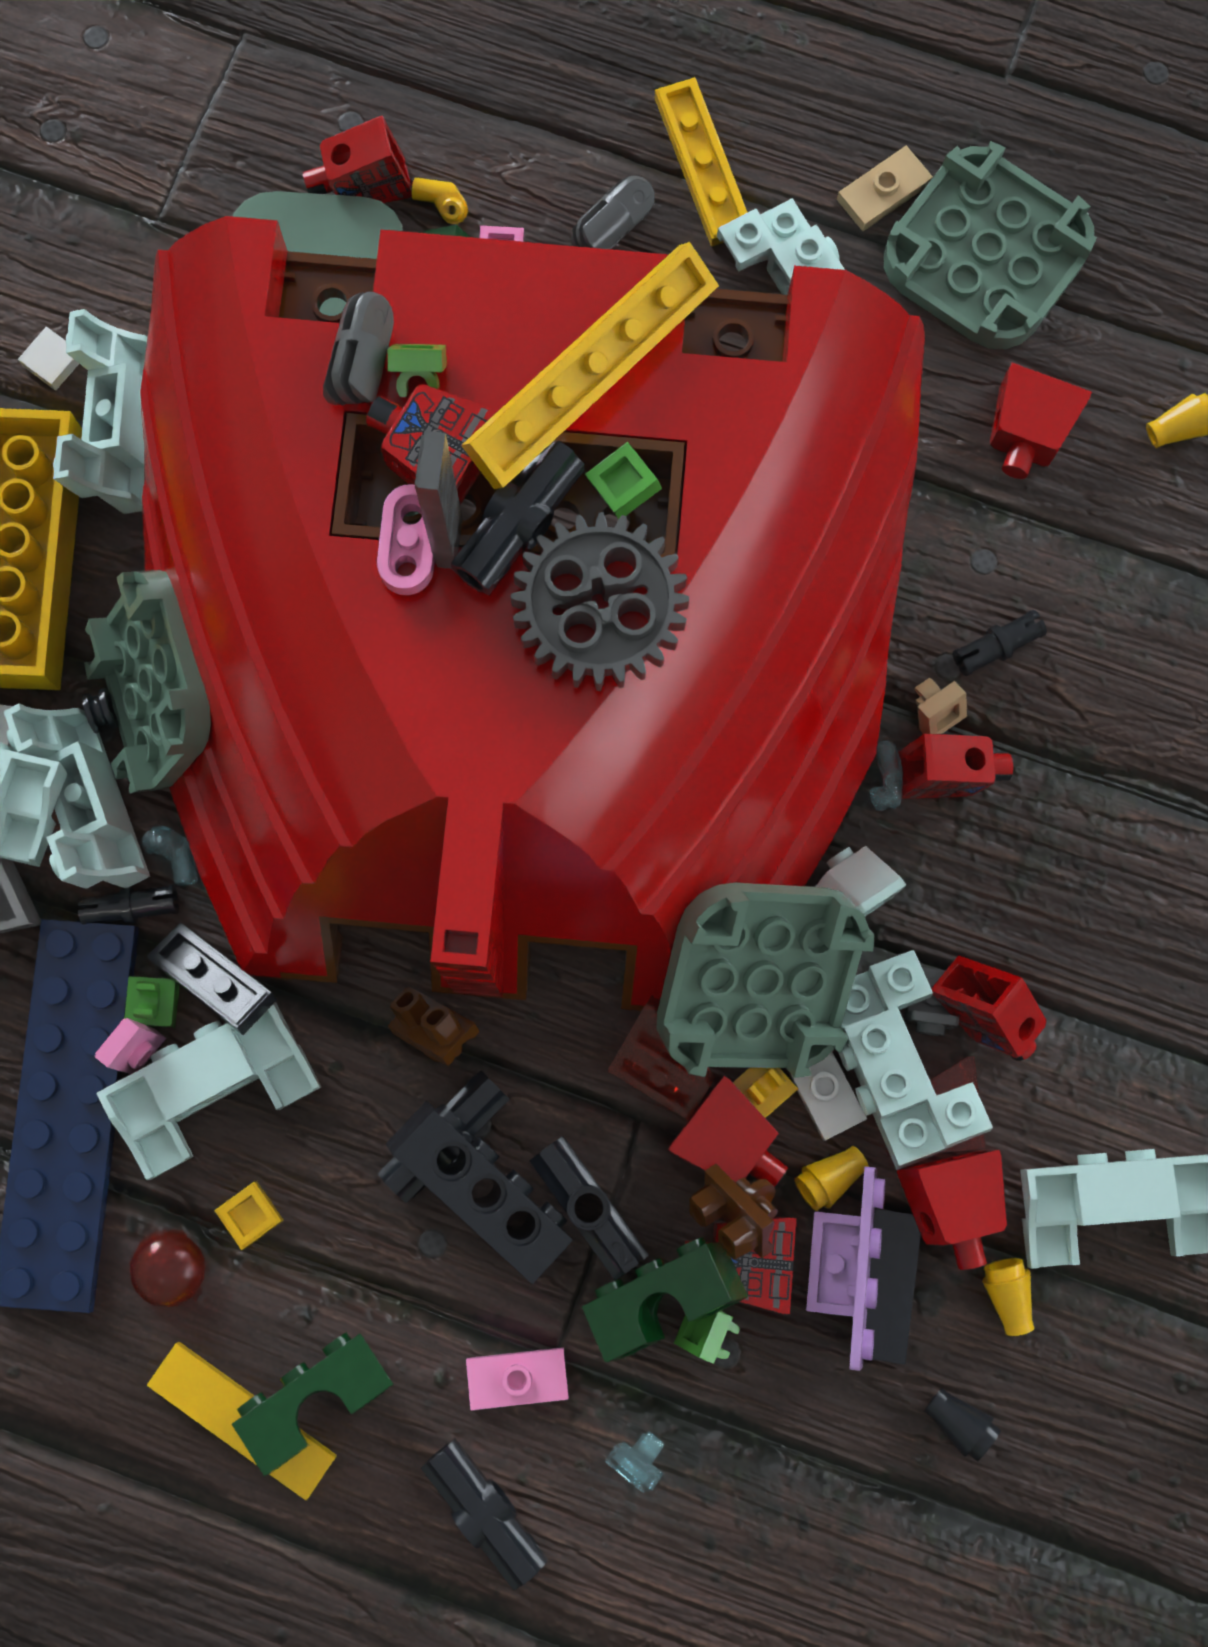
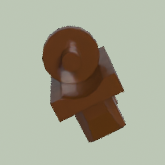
[388,987,480,1066]
[689,1164,777,1260]

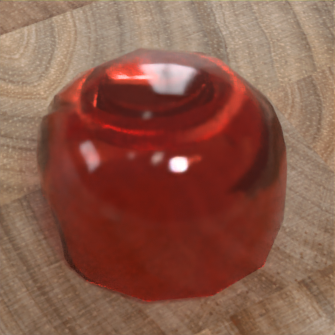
[130,1229,205,1307]

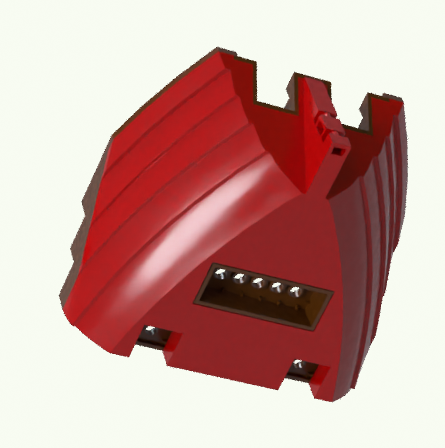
[140,216,925,1013]

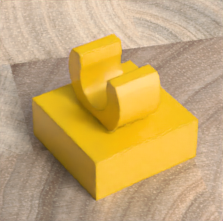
[733,1068,798,1118]

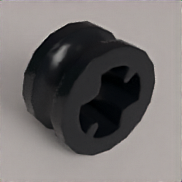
[82,688,119,734]

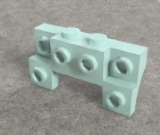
[717,198,845,295]
[53,309,148,514]
[3,703,150,889]
[0,743,67,867]
[839,950,993,1170]
[97,1002,321,1180]
[1020,1149,1208,1269]

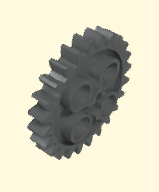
[511,512,689,691]

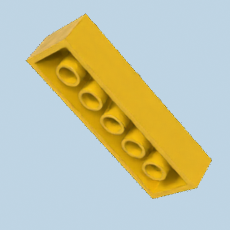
[0,408,82,690]

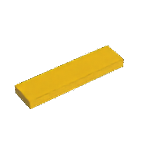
[654,77,748,246]
[147,1342,337,1501]

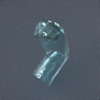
[869,741,903,811]
[142,826,198,886]

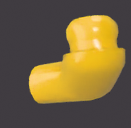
[412,177,468,224]

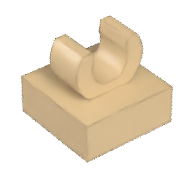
[915,678,967,734]

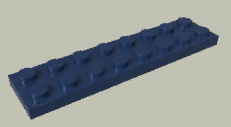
[0,919,139,1313]

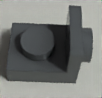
[904,967,959,1036]

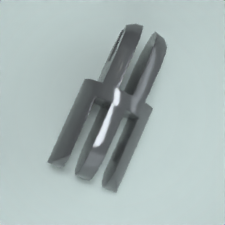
[571,176,655,249]
[323,291,394,406]

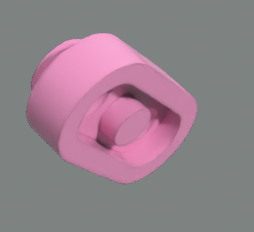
[377,484,435,595]

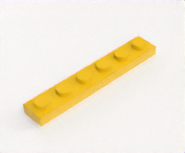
[461,242,719,489]

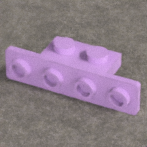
[806,1167,885,1371]

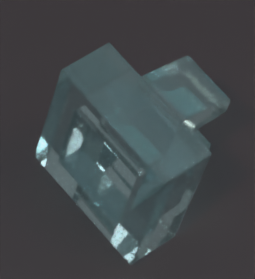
[604,1431,664,1493]

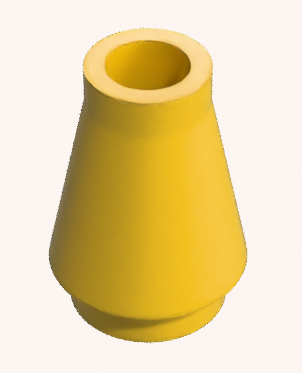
[1146,393,1208,448]
[795,1146,869,1211]
[982,1258,1034,1336]

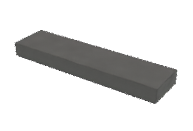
[415,431,463,569]

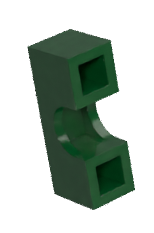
[582,1237,748,1363]
[232,1332,393,1477]

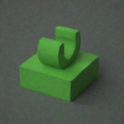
[387,344,447,397]
[585,442,662,520]
[124,976,180,1028]
[674,1311,740,1364]

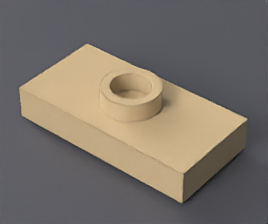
[837,145,933,231]

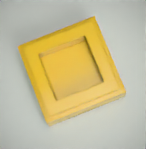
[214,1181,284,1250]

